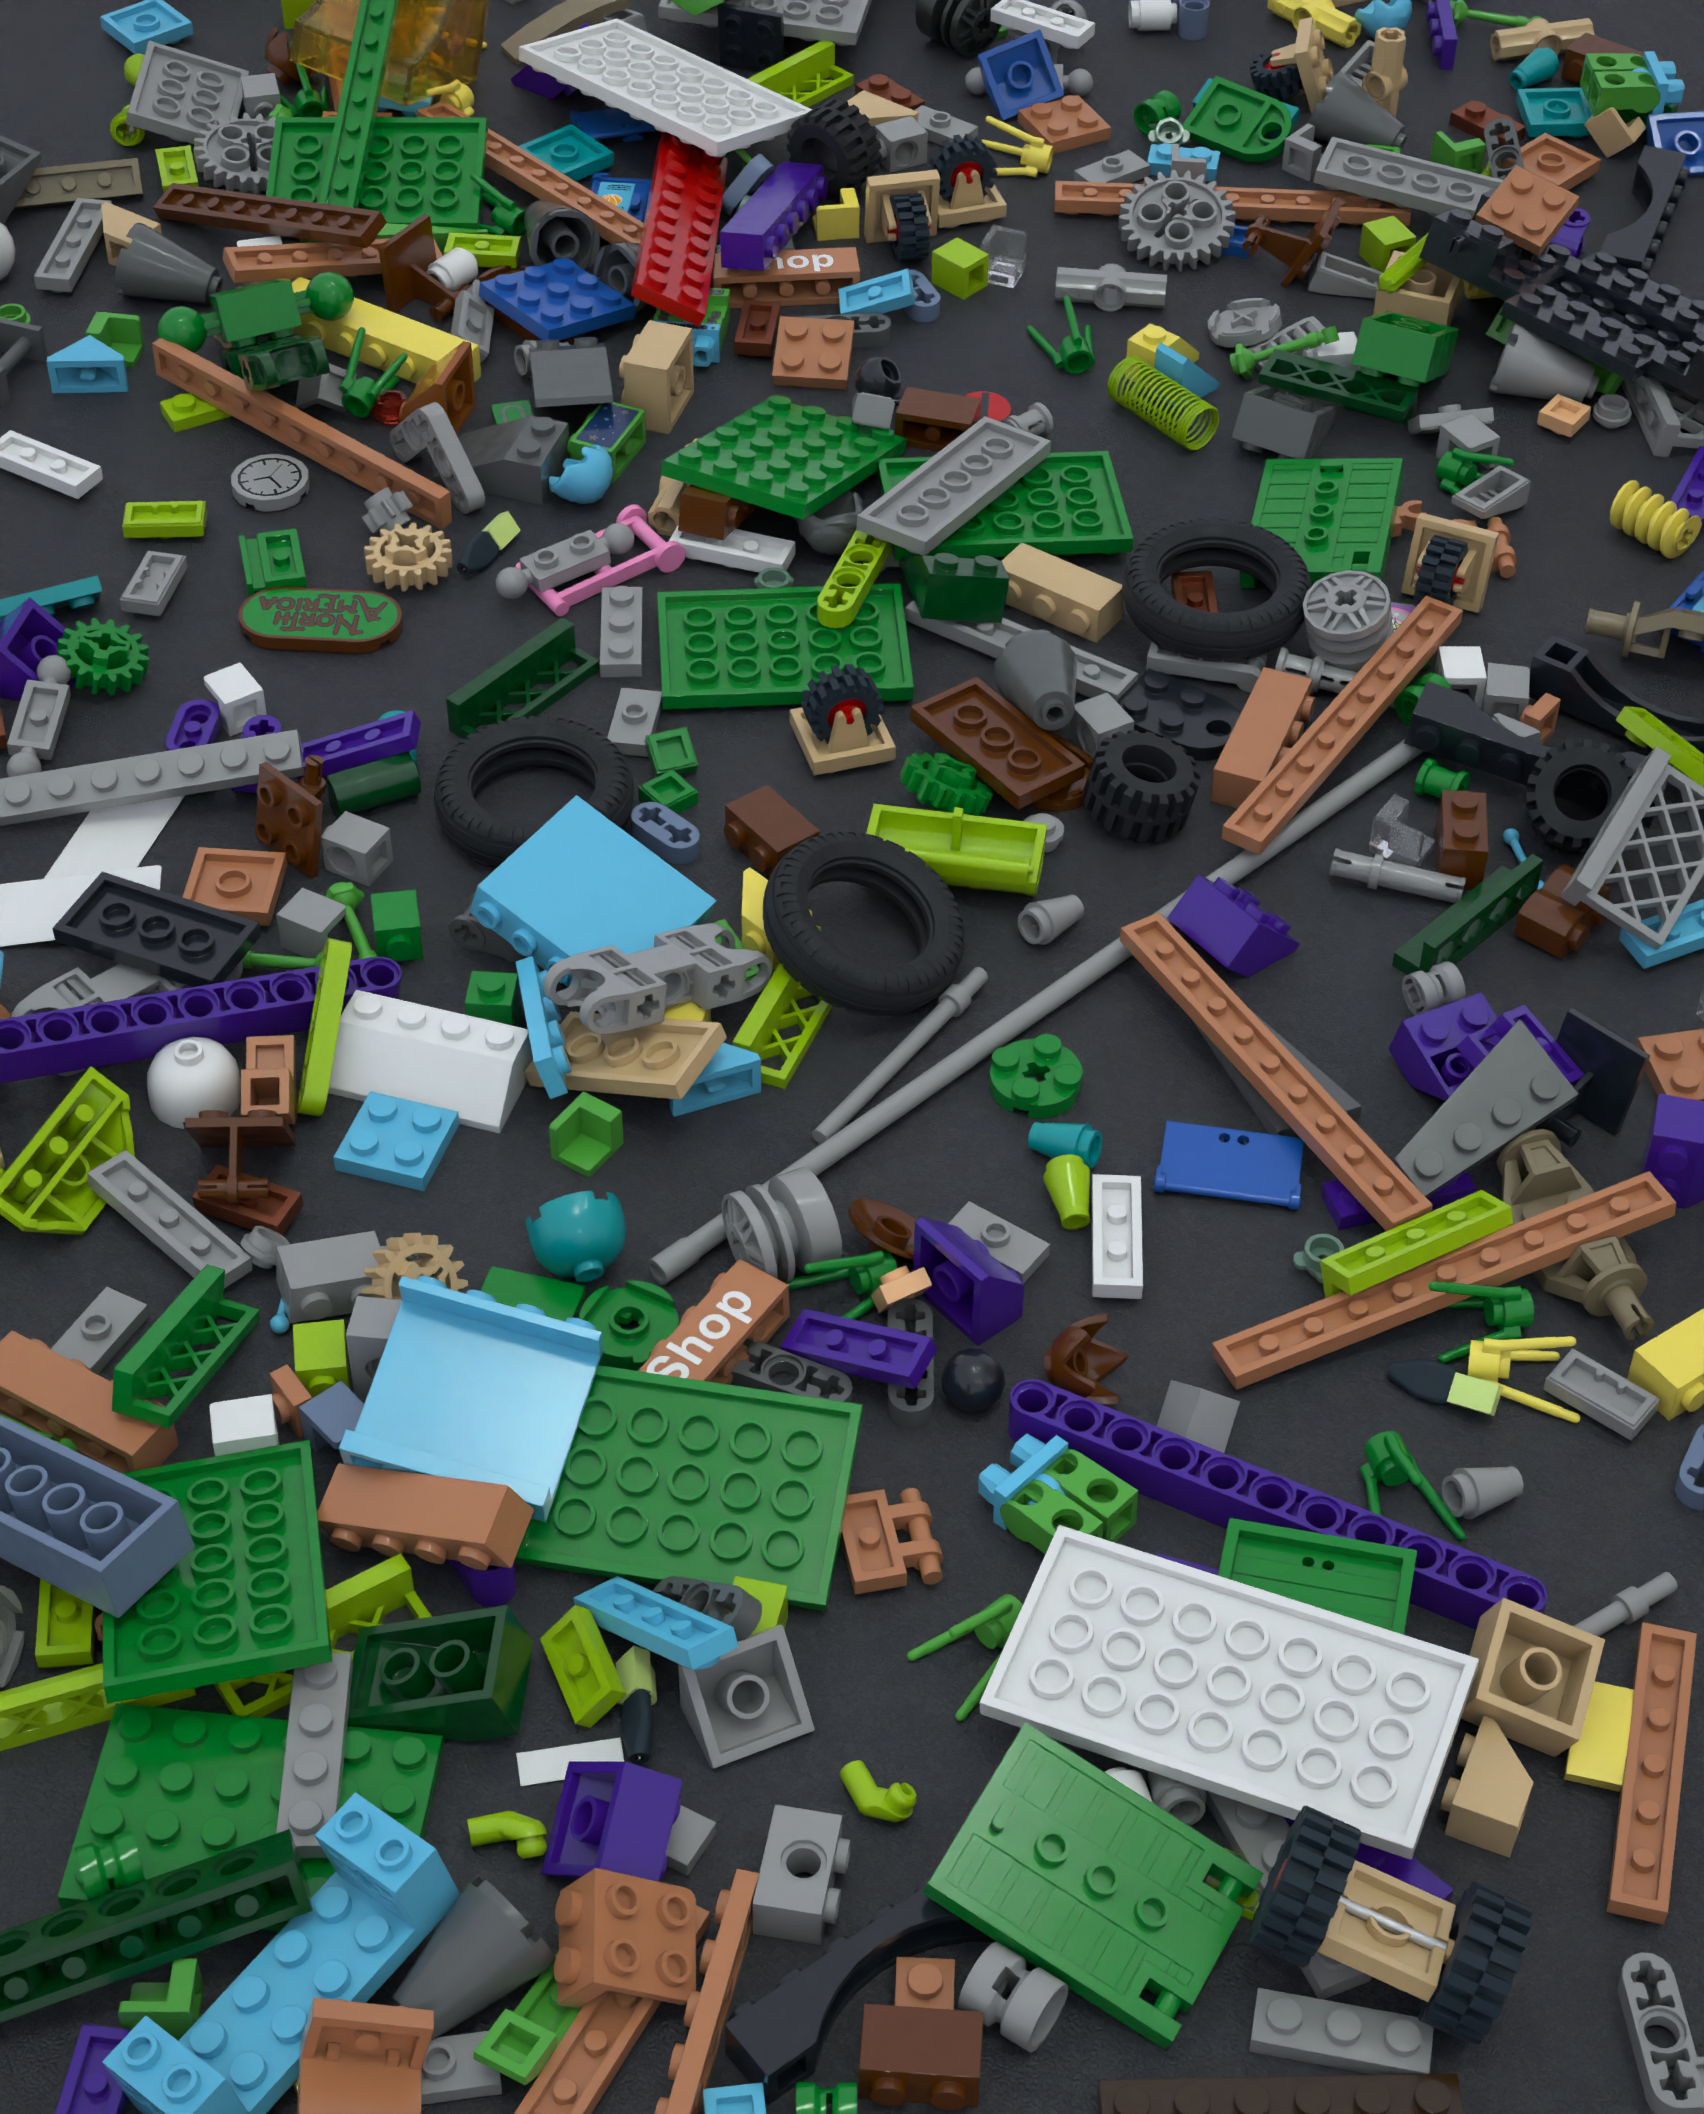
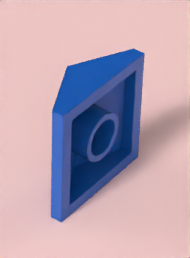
[977,29,1064,121]
[1647,111,1704,177]

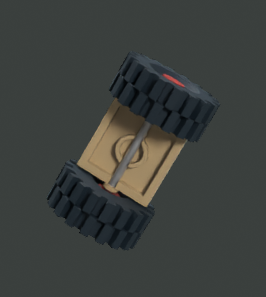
[1248,1805,1533,2046]

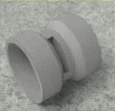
[1402,961,1466,1016]

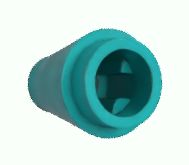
[1508,47,1559,90]
[1028,1122,1103,1168]

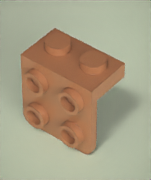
[554,1868,696,2009]
[297,1997,434,2114]

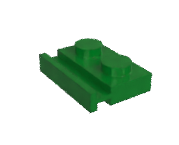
[239,528,307,597]

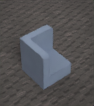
[299,1381,364,1451]

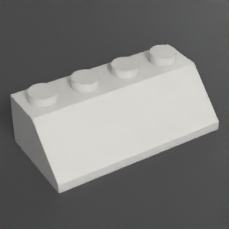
[328,990,533,1134]

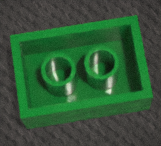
[1351,310,1459,387]

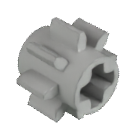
[362,487,413,533]

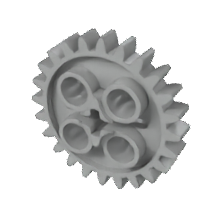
[194,113,276,195]
[1118,170,1236,272]

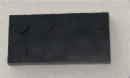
[52,871,261,987]

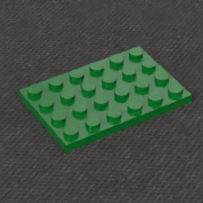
[266,117,488,229]
[661,395,907,520]
[877,451,1134,561]
[657,583,914,710]
[514,1365,864,1612]
[102,1440,333,1703]
[57,1703,444,1932]

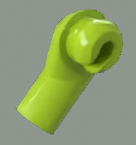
[839,1760,917,1823]
[467,1811,548,1859]

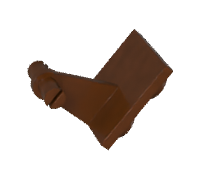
[1242,197,1343,288]
[378,214,470,322]
[255,755,326,879]
[185,1109,296,1203]

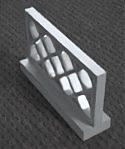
[1621,375,1704,457]
[1560,746,1704,950]

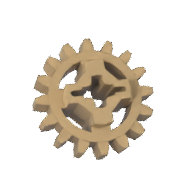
[364,523,453,591]
[362,1233,468,1300]

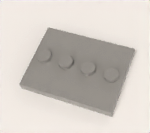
[125,41,249,144]

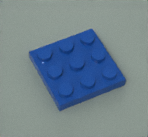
[479,258,636,340]

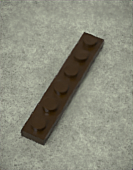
[1098,2074,1464,2114]

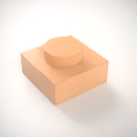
[1537,394,1591,438]
[871,1266,932,1313]

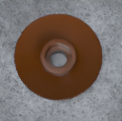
[848,1198,917,1259]

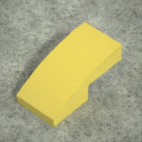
[1563,1681,1634,1792]

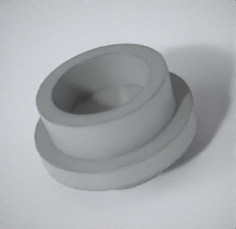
[1592,394,1632,429]
[1024,813,1064,853]
[240,1226,289,1269]

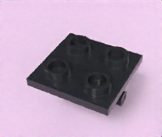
[717,3,792,72]
[1536,1008,1651,1147]

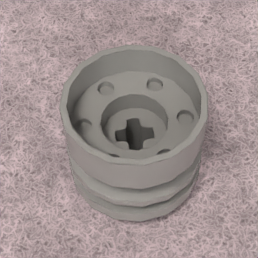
[1302,570,1394,682]
[722,1167,842,1283]

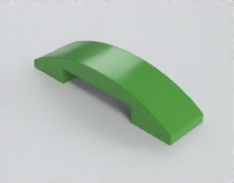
[473,1950,584,2085]

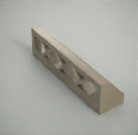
[13,158,143,209]

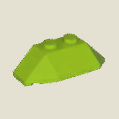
[0,1066,135,1235]

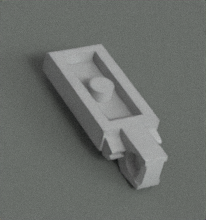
[451,279,495,364]

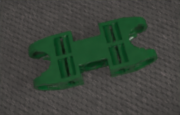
[219,334,330,391]

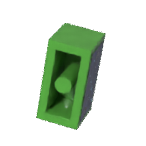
[567,402,646,484]

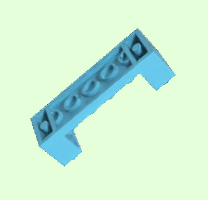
[102,1792,460,2114]

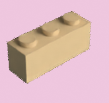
[1002,543,1124,643]

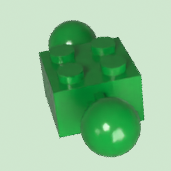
[157,272,354,353]

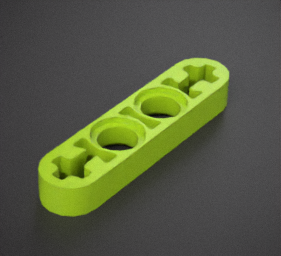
[817,529,892,628]
[297,938,352,1117]

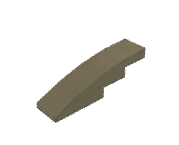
[500,0,633,66]

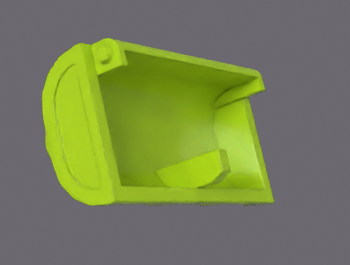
[866,804,1047,896]

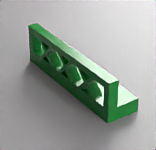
[112,1264,260,1429]

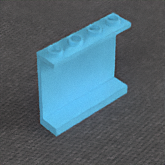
[469,795,717,987]
[339,1276,604,1523]

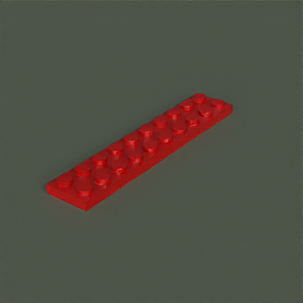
[630,132,728,327]

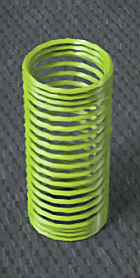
[1107,356,1219,451]

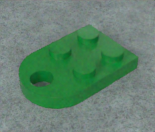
[1182,76,1293,162]

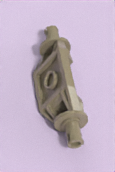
[1584,601,1704,659]
[1497,1129,1654,1340]

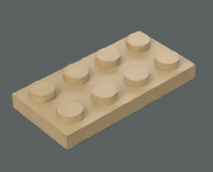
[524,1011,727,1100]

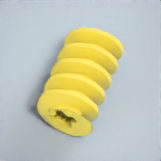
[1610,480,1702,558]

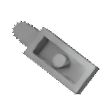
[276,1230,418,1323]

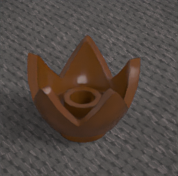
[264,26,324,86]
[1044,1313,1129,1405]

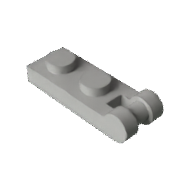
[1146,641,1267,692]

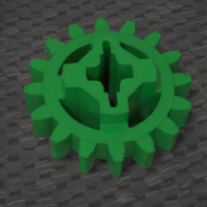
[56,618,149,696]
[899,752,993,816]

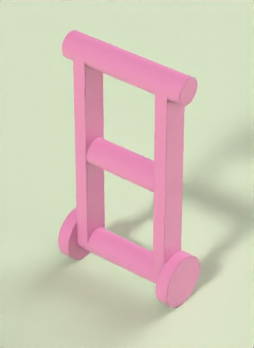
[515,504,686,617]

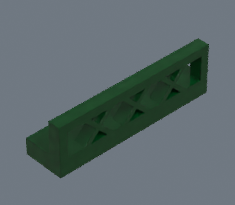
[1258,349,1419,425]
[446,617,600,739]
[1392,854,1543,975]

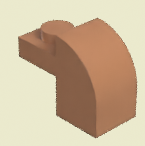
[241,1035,298,1124]

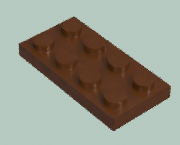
[910,676,1086,810]

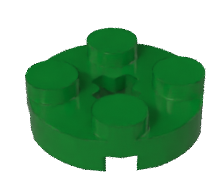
[989,1034,1083,1119]
[579,1280,679,1371]

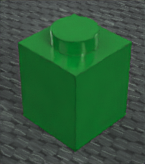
[371,889,424,962]
[465,971,521,1027]

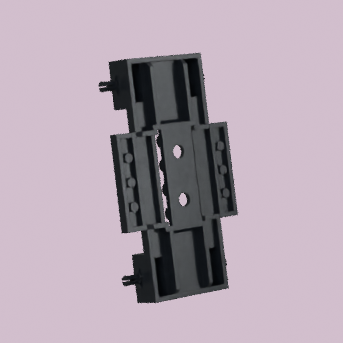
[1419,187,1704,402]

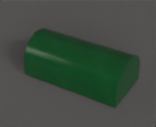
[327,751,421,818]

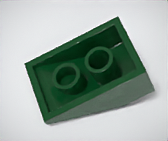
[899,553,1010,623]
[348,1605,534,1742]

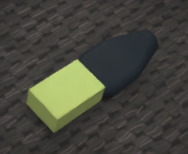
[456,511,521,576]
[1388,1360,1503,1416]
[616,1646,657,1764]

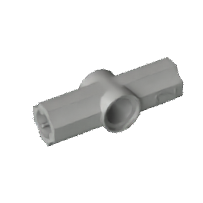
[1055,264,1167,312]

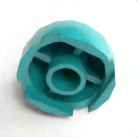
[525,1191,626,1282]

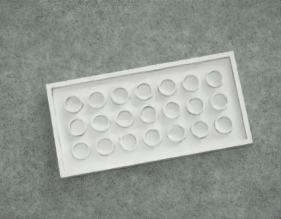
[518,18,812,157]
[979,1525,1479,1860]

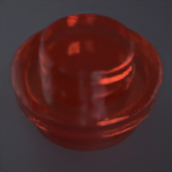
[372,390,407,424]

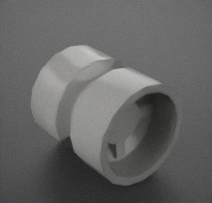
[958,1941,1069,2053]

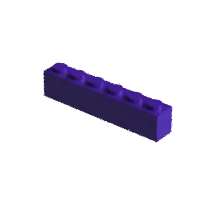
[720,162,828,271]

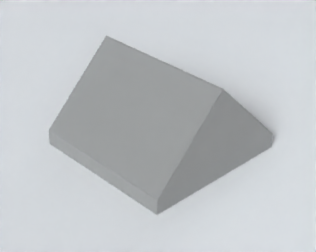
[678,1625,815,1769]

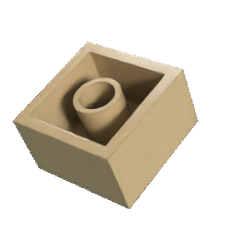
[1373,251,1463,326]
[619,320,694,434]
[1461,1598,1605,1757]

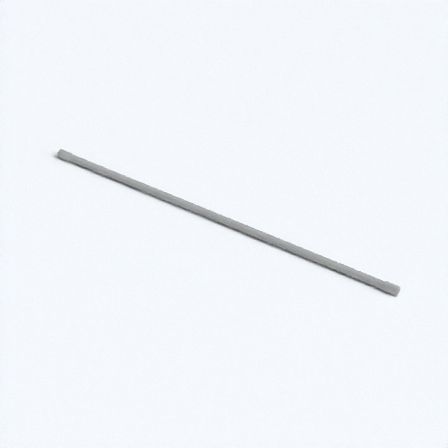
[647,739,1427,1285]

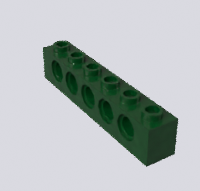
[0,1829,313,2023]

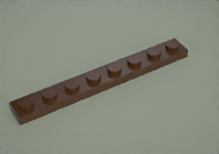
[152,183,387,248]

